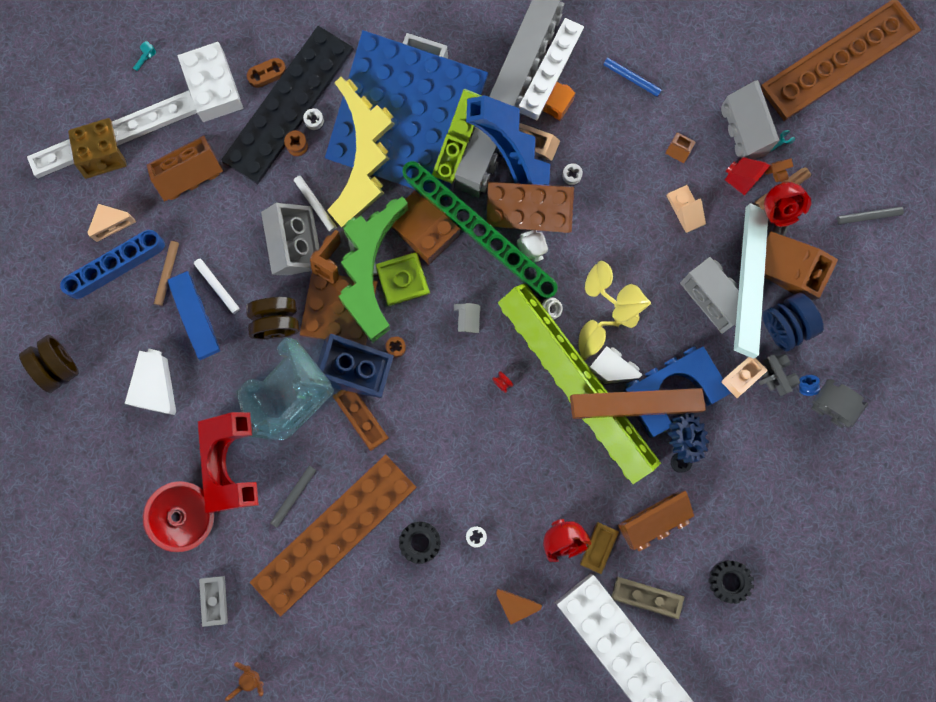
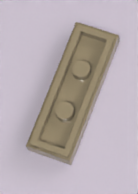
[611,577,684,619]

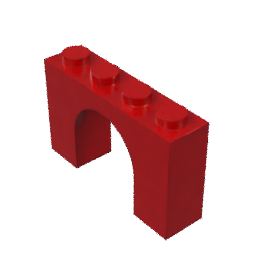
[198,412,259,513]

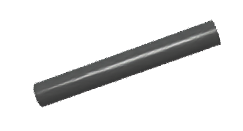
[837,207,904,225]
[270,465,316,528]

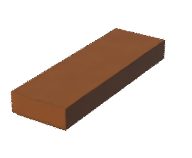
[333,390,389,451]

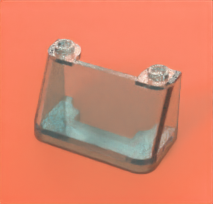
[236,337,334,440]

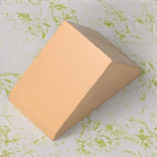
[88,204,136,242]

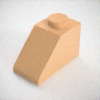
[519,123,560,161]

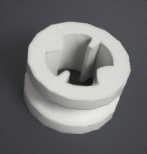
[303,108,324,130]
[562,164,583,185]
[466,526,487,547]

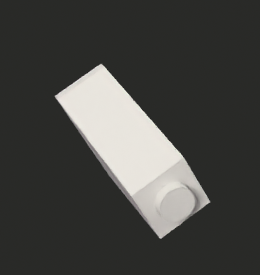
[125,349,176,415]

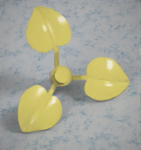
[579,261,651,361]

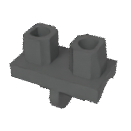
[758,354,800,396]

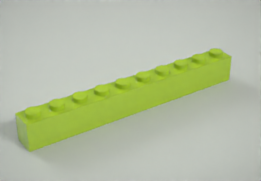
[498,283,661,484]

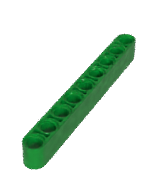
[402,161,558,299]

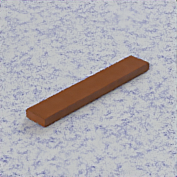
[570,388,706,419]

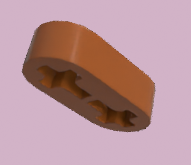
[246,58,286,88]

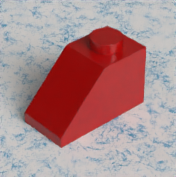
[724,157,770,196]

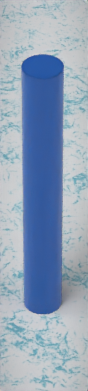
[603,57,662,97]

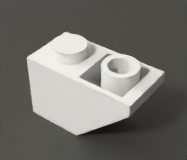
[589,346,642,384]

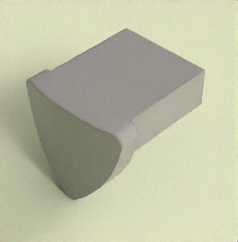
[454,303,480,333]

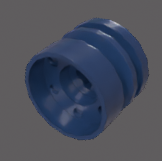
[763,292,824,352]

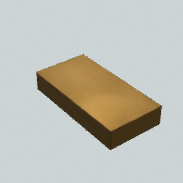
[580,522,619,574]

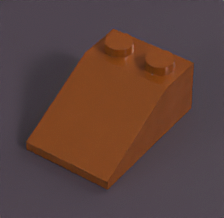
[391,191,460,265]

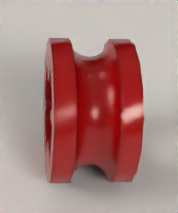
[492,371,514,393]

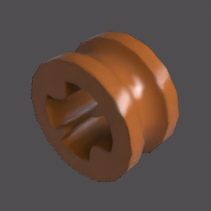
[386,337,406,358]

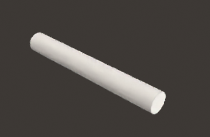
[294,176,337,232]
[194,259,240,314]

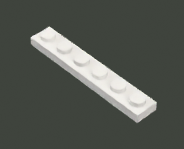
[518,18,584,120]

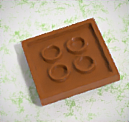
[300,273,378,346]

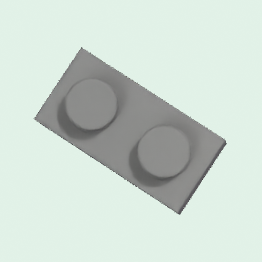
[199,576,228,627]

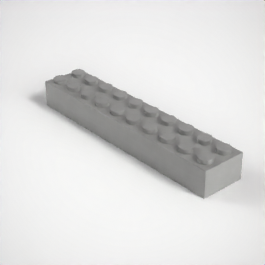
[455,0,565,198]

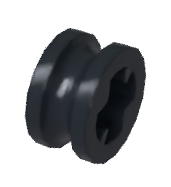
[670,453,692,473]

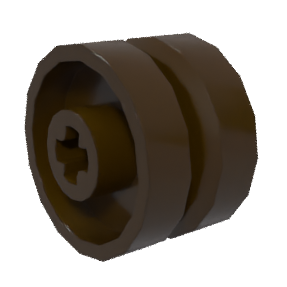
[246,297,299,340]
[19,334,79,393]

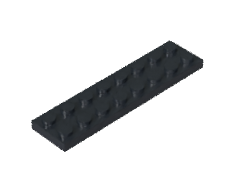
[221,26,354,185]

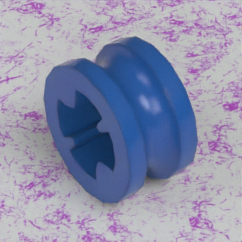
[799,375,820,396]

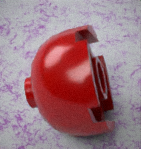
[764,182,811,227]
[543,519,591,562]

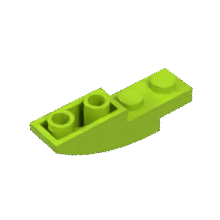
[432,89,482,184]

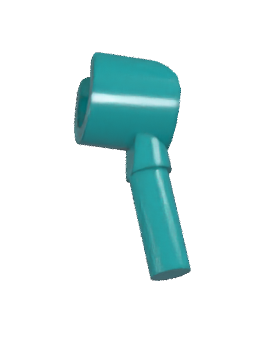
[133,41,156,71]
[769,130,795,153]

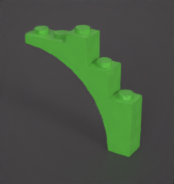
[339,196,408,343]

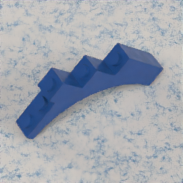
[466,95,550,185]

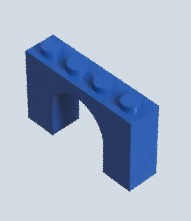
[623,346,731,438]

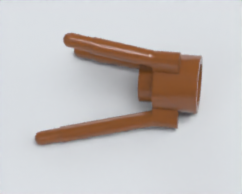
[225,662,264,702]

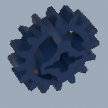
[668,413,709,463]

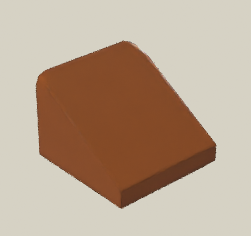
[665,133,696,163]

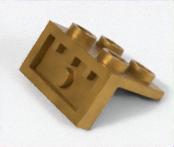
[68,118,127,179]

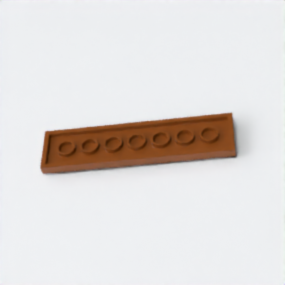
[760,0,921,122]
[250,454,417,617]

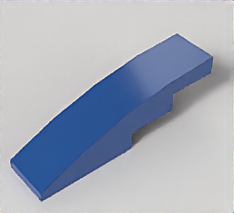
[168,271,220,360]

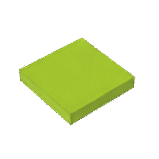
[376,252,430,306]

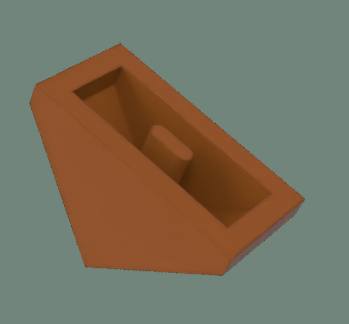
[496,588,542,624]

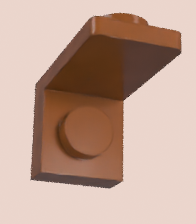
[310,230,341,284]

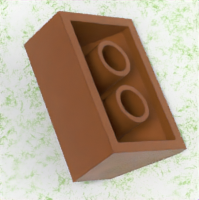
[147,135,223,202]
[617,491,694,551]

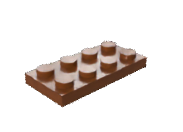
[487,182,574,233]

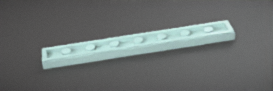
[734,203,768,359]

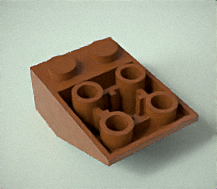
[764,231,838,300]

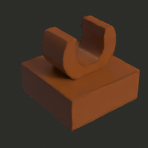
[765,158,794,182]

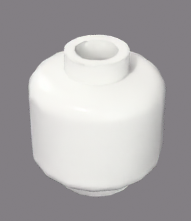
[517,230,548,262]

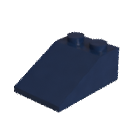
[312,333,394,398]

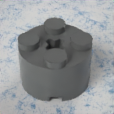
[811,379,868,428]

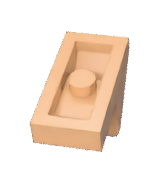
[667,185,706,233]
[721,357,768,398]

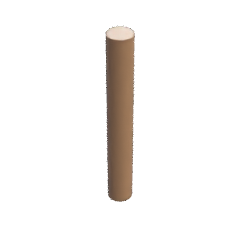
[154,241,179,306]

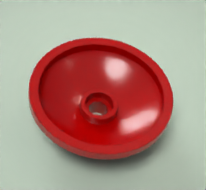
[143,481,214,552]

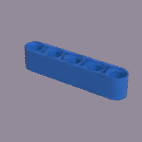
[60,230,165,299]

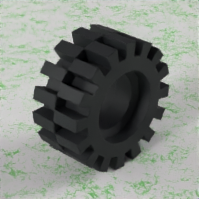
[399,522,441,564]
[708,560,754,604]

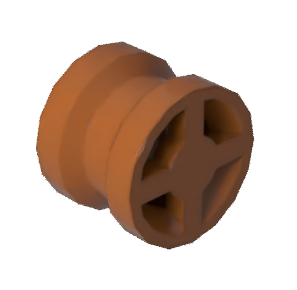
[284,130,308,157]

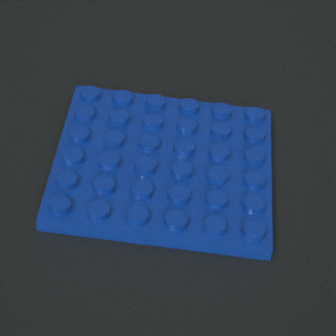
[325,30,488,200]

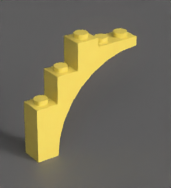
[327,77,395,227]

